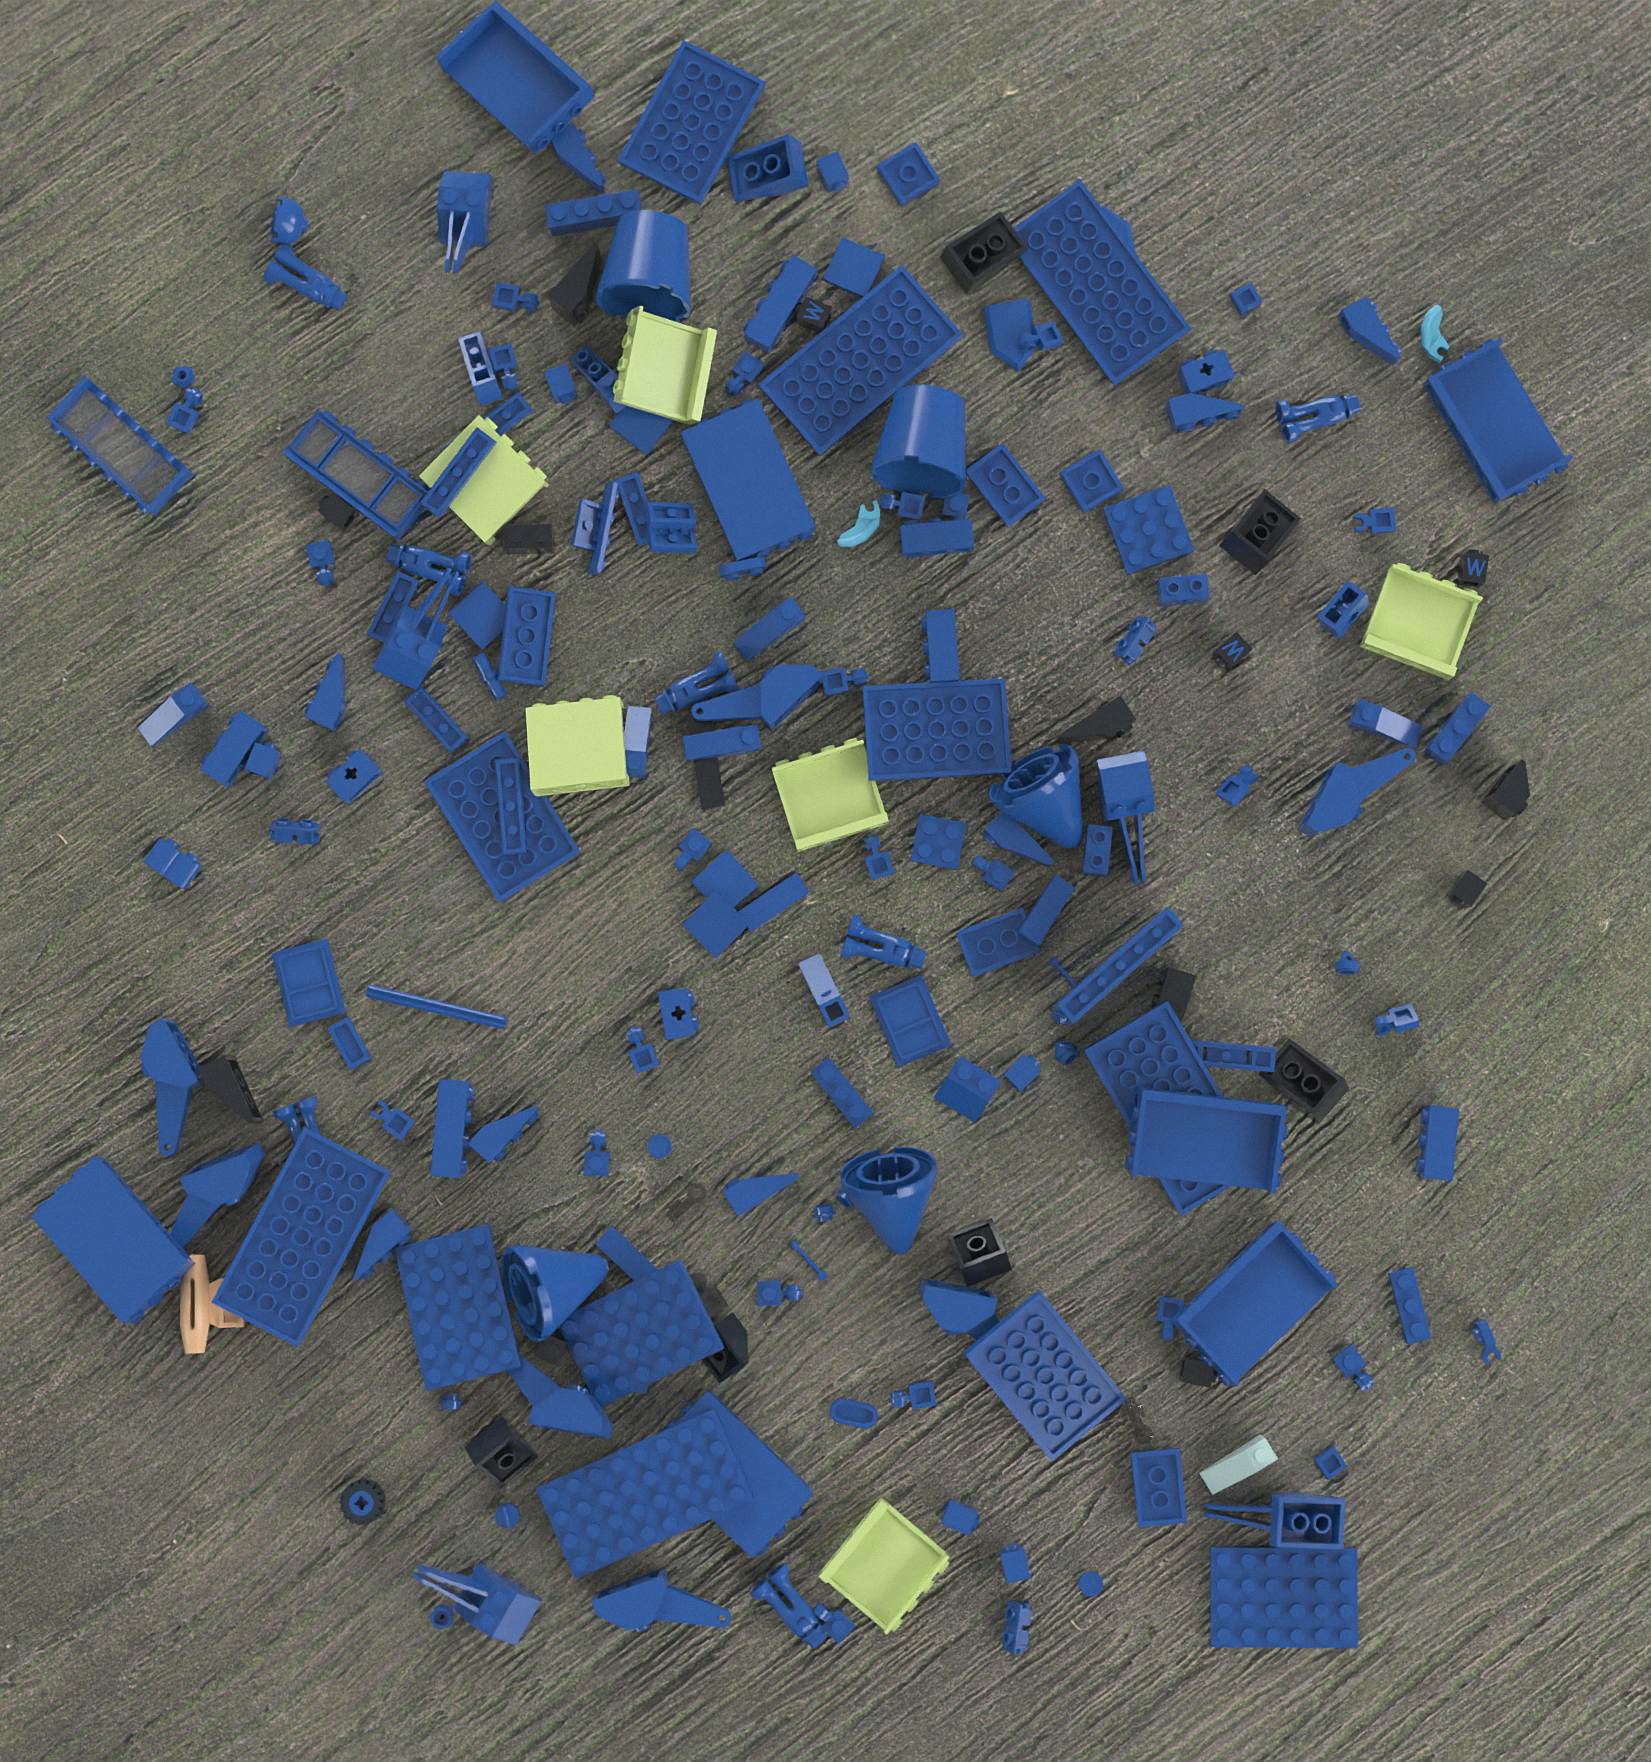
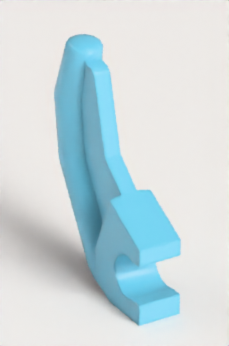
[1421,305,1449,363]
[837,500,880,547]

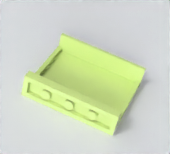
[613,306,717,425]
[419,415,549,545]
[1360,563,1483,680]
[526,695,630,796]
[772,738,889,852]
[819,1497,949,1634]

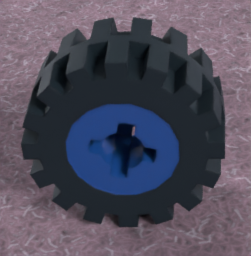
[339,1479,386,1525]

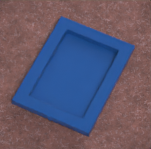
[271,939,346,1027]
[869,975,951,1068]

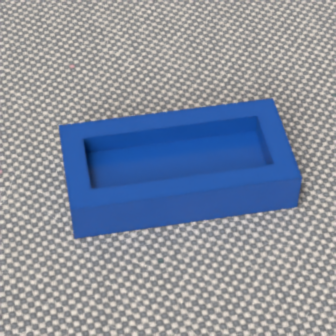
[327,1016,373,1070]

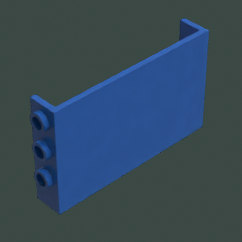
[435,0,595,154]
[1423,337,1574,505]
[681,398,816,561]
[1050,908,1183,1026]
[1125,1087,1287,1193]
[31,1156,196,1324]
[1171,1221,1338,1386]
[665,1389,814,1559]

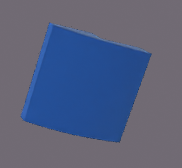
[646,502,698,553]
[448,581,506,650]

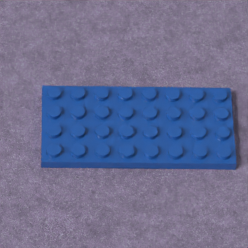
[1014,180,1191,387]
[759,265,963,457]
[1083,1000,1231,1216]
[211,1127,392,1347]
[536,1408,755,1579]

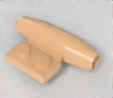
[180,1255,245,1354]

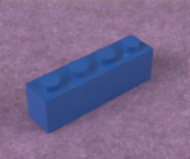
[545,189,642,237]
[743,255,817,354]
[430,1079,475,1178]

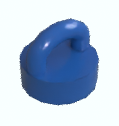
[1335,951,1359,975]
[495,1503,520,1529]

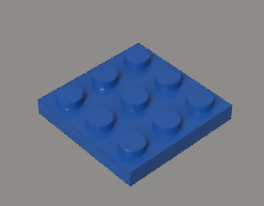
[1103,485,1194,575]

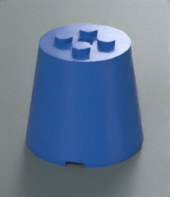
[596,210,691,323]
[870,385,966,498]

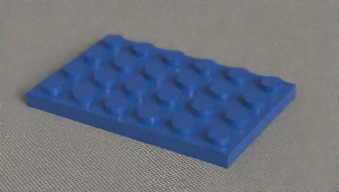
[618,40,766,206]
[862,679,1012,782]
[424,731,581,903]
[394,1224,522,1391]
[559,1259,724,1407]
[963,1290,1127,1461]
[1210,1546,1358,1648]

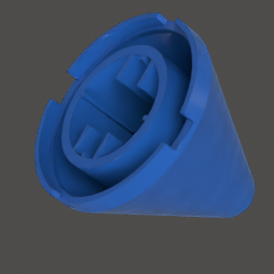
[989,744,1084,849]
[840,1146,938,1254]
[501,1245,609,1342]

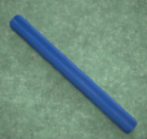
[366,985,507,1029]

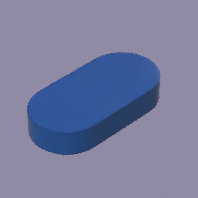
[830,1398,878,1428]

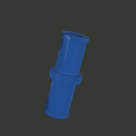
[471,653,508,701]

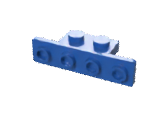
[571,481,619,575]

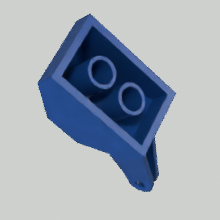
[437,171,493,273]
[372,567,459,690]
[692,664,823,732]
[1298,748,1416,837]
[1097,751,1155,885]
[140,1018,202,1156]
[171,1141,265,1248]
[918,1278,1000,1341]
[507,1355,614,1439]
[1204,1492,1346,1549]
[412,1563,542,1645]
[592,1568,731,1632]

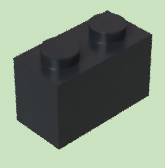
[504,524,555,554]
[1150,967,1196,1022]

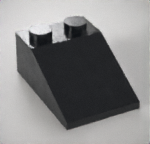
[939,211,1028,295]
[548,242,602,327]
[1219,489,1301,575]
[1056,695,1136,744]
[1259,1038,1349,1125]
[198,1055,264,1124]

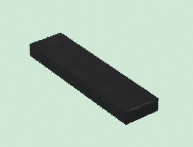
[687,713,725,810]

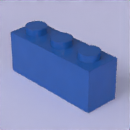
[900,516,974,558]
[921,609,959,683]
[1423,692,1491,766]
[200,710,269,788]
[1416,1105,1459,1181]

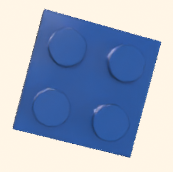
[911,814,966,870]

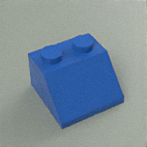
[934,1056,1001,1123]

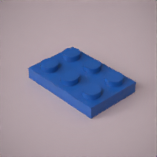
[966,443,1046,528]
[956,907,1040,977]
[1130,1448,1187,1527]

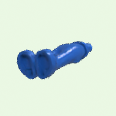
[263,243,348,311]
[1275,394,1361,444]
[386,544,472,596]
[654,651,740,715]
[840,914,927,969]
[273,1096,321,1145]
[749,1563,827,1649]

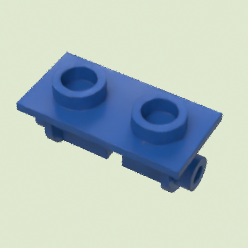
[1113,616,1156,665]
[269,818,321,845]
[1002,1599,1032,1654]

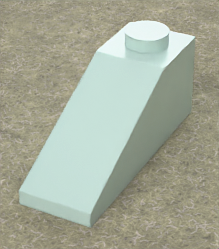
[1199,1434,1278,1495]

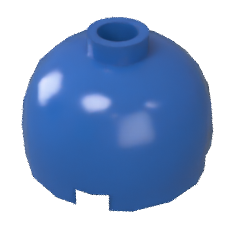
[270,196,308,245]

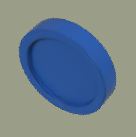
[647,1134,672,1158]
[1078,1571,1103,1596]

